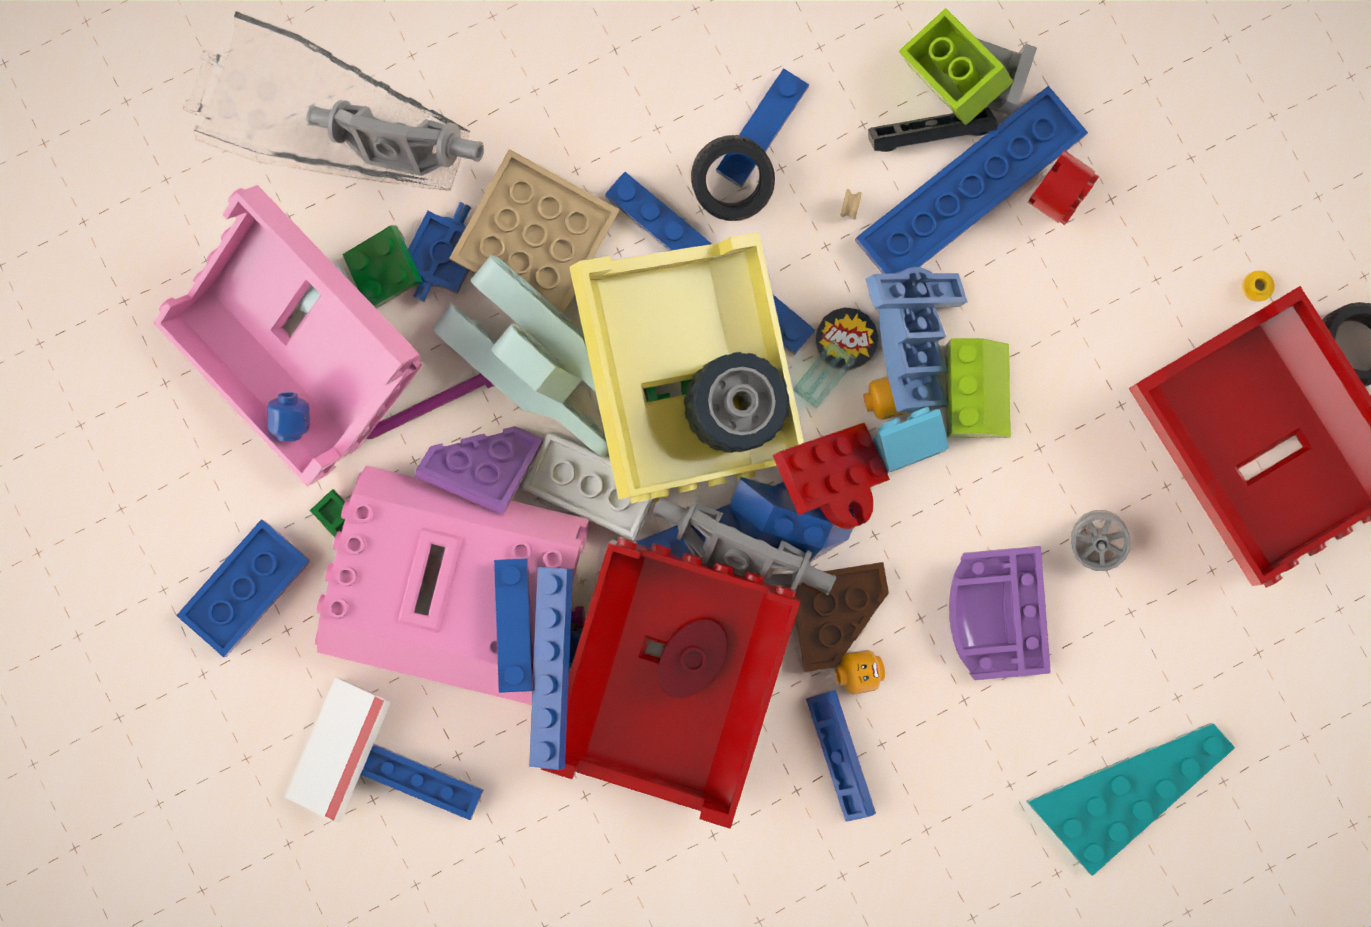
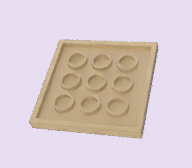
[449,149,619,314]

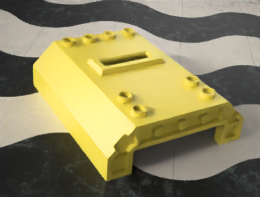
[570,232,804,503]

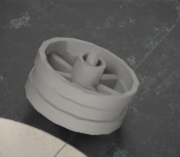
[1071,510,1130,571]

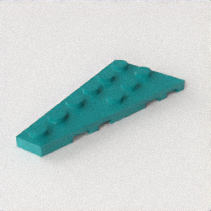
[1026,723,1235,876]

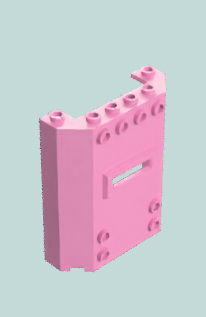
[154,185,422,487]
[315,466,590,705]

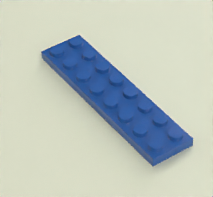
[855,85,1088,274]

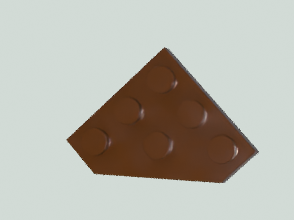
[795,562,889,672]

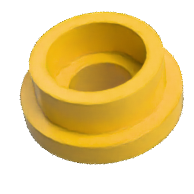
[1242,270,1275,302]

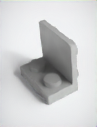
[977,38,1037,116]

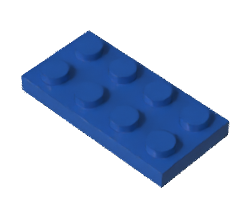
[176,519,311,658]

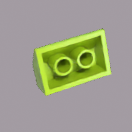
[946,338,1011,438]

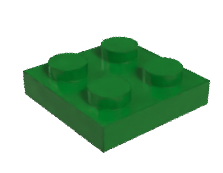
[342,225,423,309]

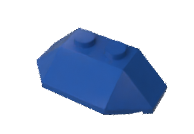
[730,477,855,562]

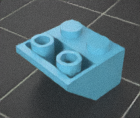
[873,407,949,473]

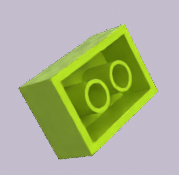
[899,8,1013,125]

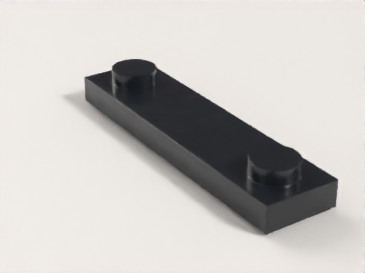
[868,107,997,152]

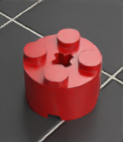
[1027,150,1100,226]

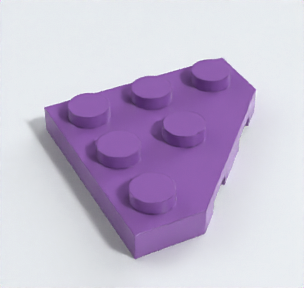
[415,426,544,515]

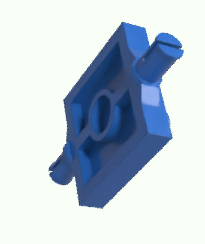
[408,202,472,302]

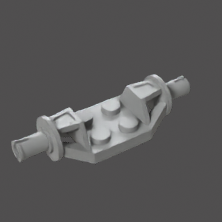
[306,99,484,176]
[652,497,836,595]

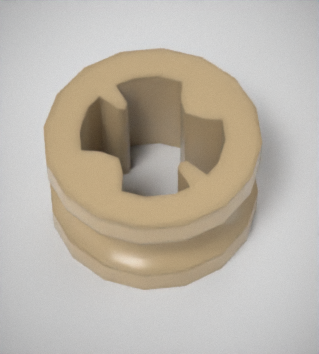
[840,189,862,220]

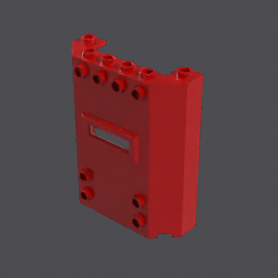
[1128,286,1371,588]
[541,537,801,829]

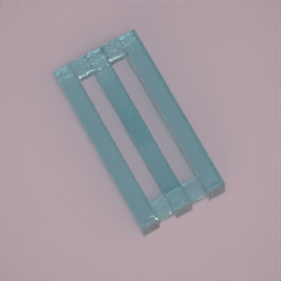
[793,340,857,409]

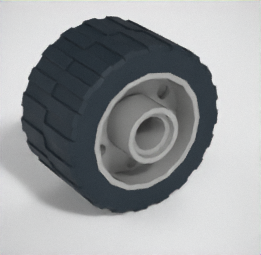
[684,352,790,453]

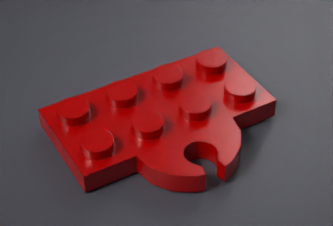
[772,422,890,530]

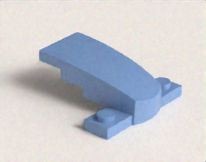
[865,267,968,413]

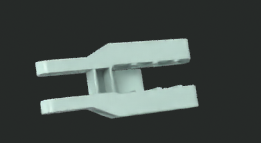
[432,255,609,458]

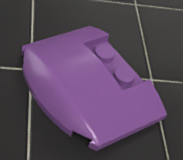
[949,546,1051,680]

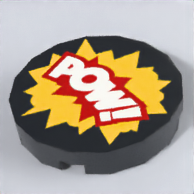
[815,307,878,371]

